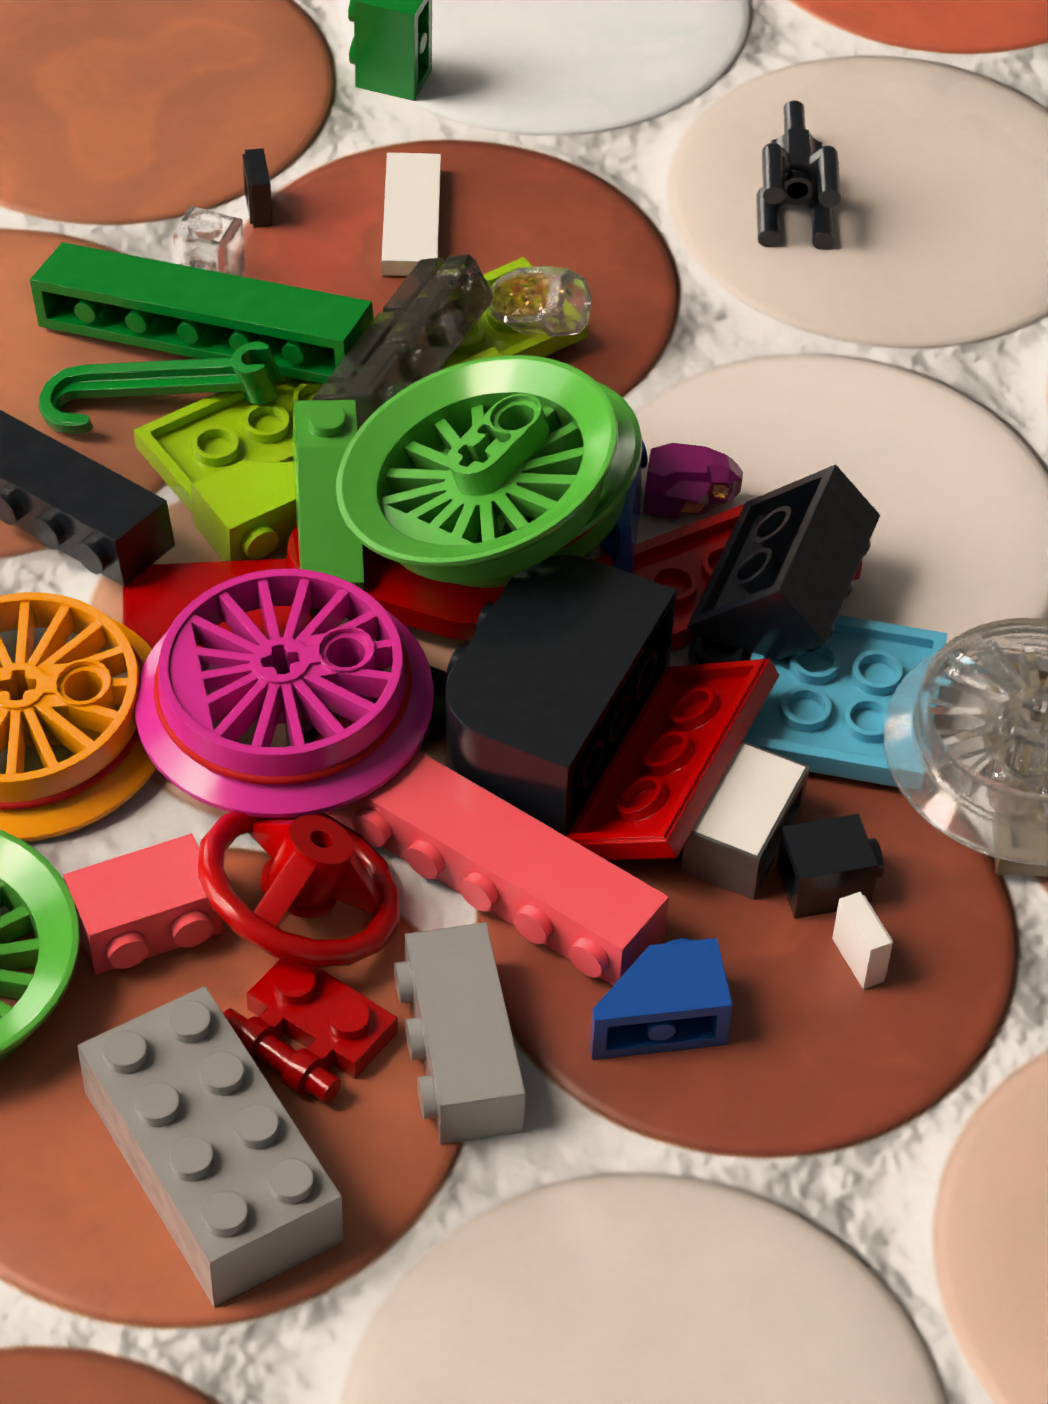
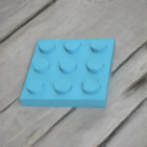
[743,615,948,791]

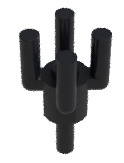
[756,100,841,250]

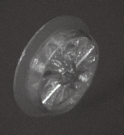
[883,618,1048,866]

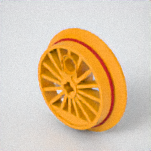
[0,592,156,842]

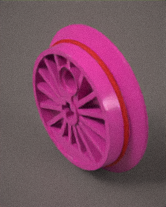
[134,569,434,818]

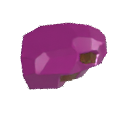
[643,443,743,520]

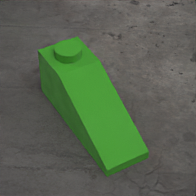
[293,400,364,590]

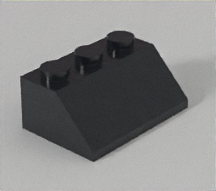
[687,464,880,660]

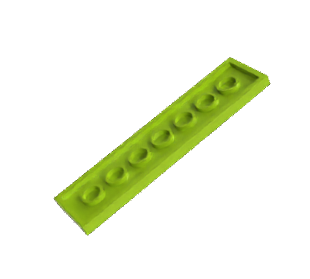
[133,257,589,514]

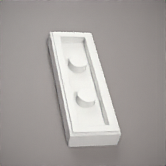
[381,153,441,277]

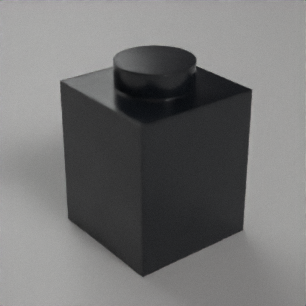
[776,814,884,919]

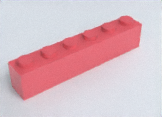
[313,716,669,986]

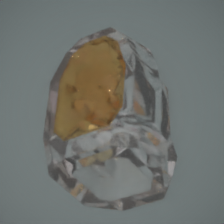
[488,266,592,337]

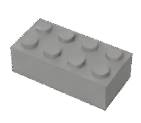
[77,986,344,1308]

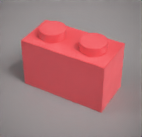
[63,833,223,976]

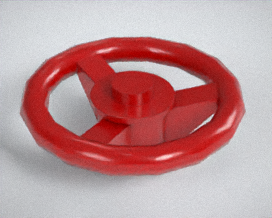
[198,811,400,967]

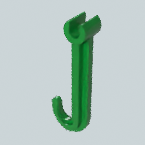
[38,341,282,434]

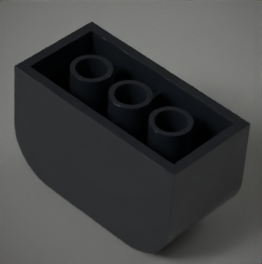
[445,555,676,836]

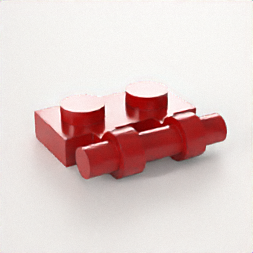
[223,958,398,1103]

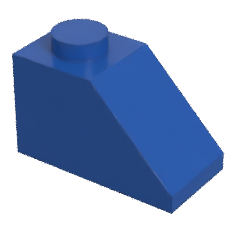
[590,938,733,1060]

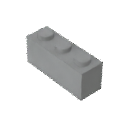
[394,922,525,1145]

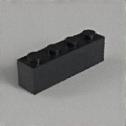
[0,410,175,587]

